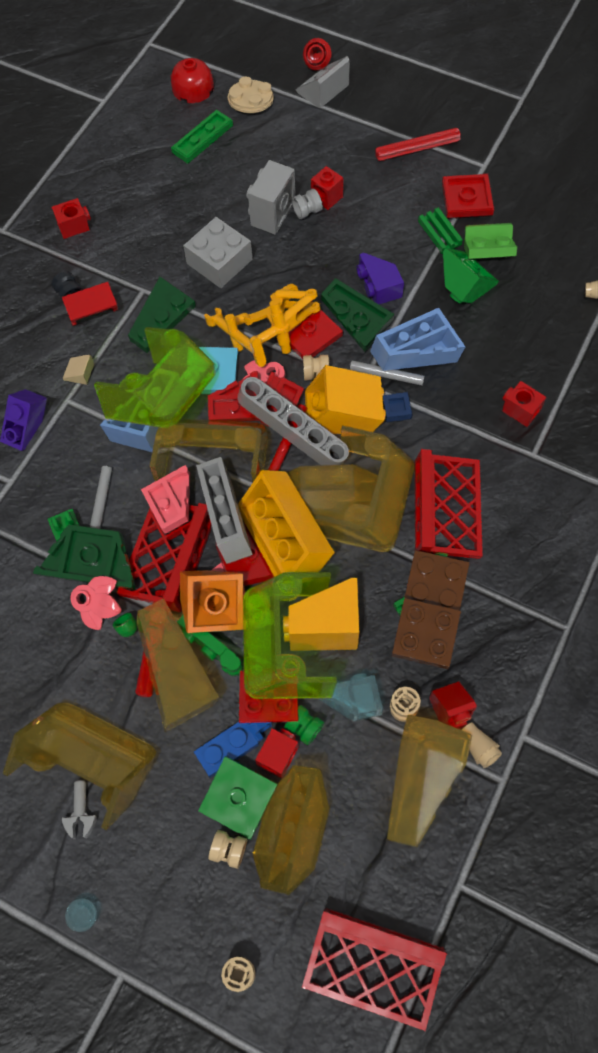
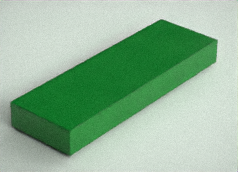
[171,109,233,164]

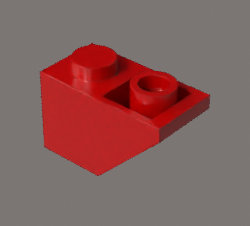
[429,681,477,731]

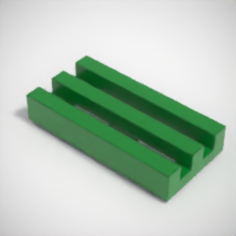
[418,207,463,254]

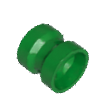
[284,705,325,746]

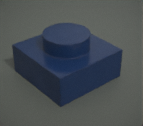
[383,392,412,422]

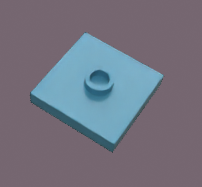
[184,347,238,394]

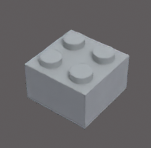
[247,160,295,235]
[183,217,253,288]

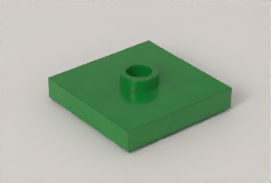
[198,756,279,840]

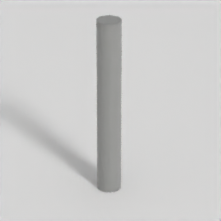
[350,360,425,386]
[90,466,112,529]

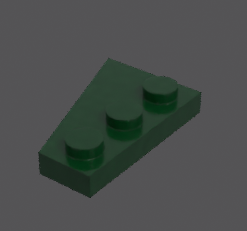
[128,277,196,353]
[321,278,394,352]

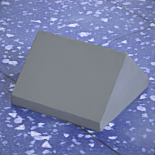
[296,56,350,108]

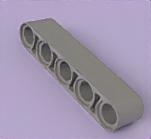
[238,377,349,470]

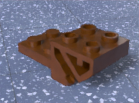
[392,550,470,669]

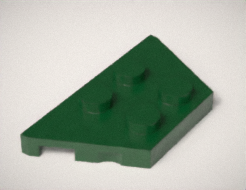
[33,525,136,590]

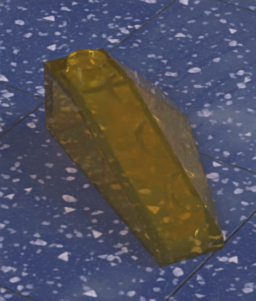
[387,715,472,847]

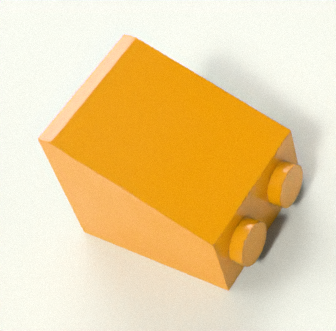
[305,365,386,434]
[283,578,359,651]

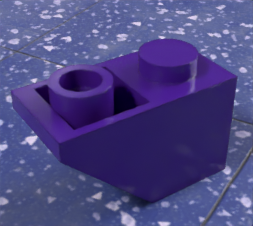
[356,253,404,304]
[0,389,47,451]

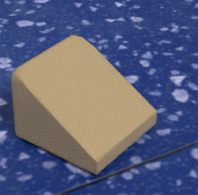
[63,355,94,385]

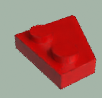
[208,371,260,423]

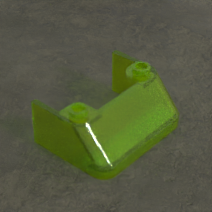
[94,327,216,428]
[243,572,337,699]

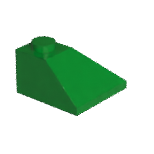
[443,248,499,303]

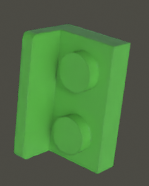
[464,223,517,259]

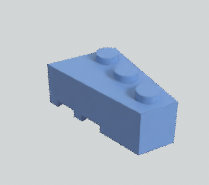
[370,308,465,371]
[100,368,185,453]

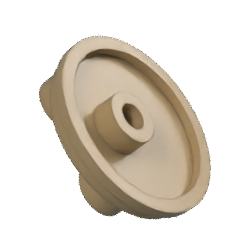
[228,77,273,113]

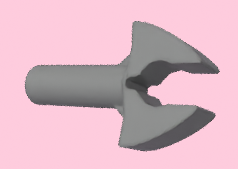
[62,780,97,839]

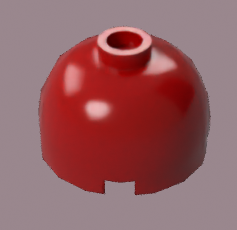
[171,58,214,103]

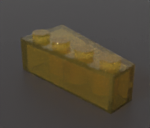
[137,598,219,732]

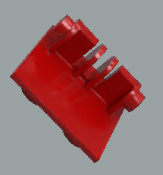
[239,669,298,723]

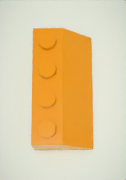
[238,470,335,589]

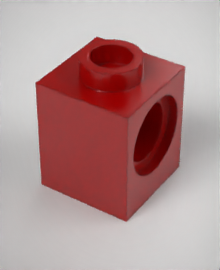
[311,166,344,210]
[52,198,91,239]
[502,381,546,427]
[255,728,299,779]

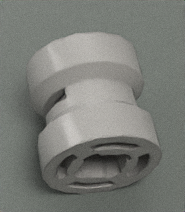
[292,189,322,219]

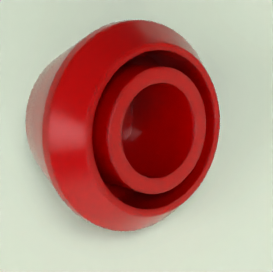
[303,38,331,70]

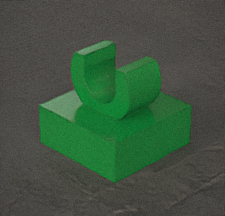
[48,509,80,541]

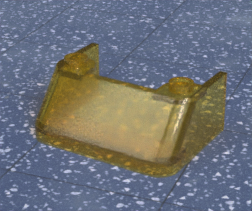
[149,419,268,482]
[315,425,415,552]
[3,703,156,830]

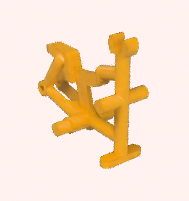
[204,284,320,367]

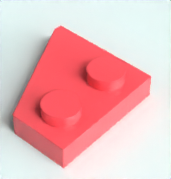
[141,465,190,534]

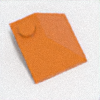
[180,570,243,633]

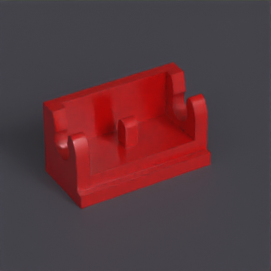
[62,282,118,326]

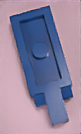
[194,722,272,778]

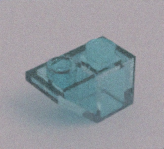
[318,674,383,721]

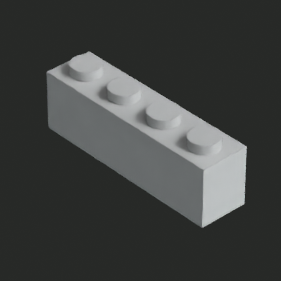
[196,457,253,564]

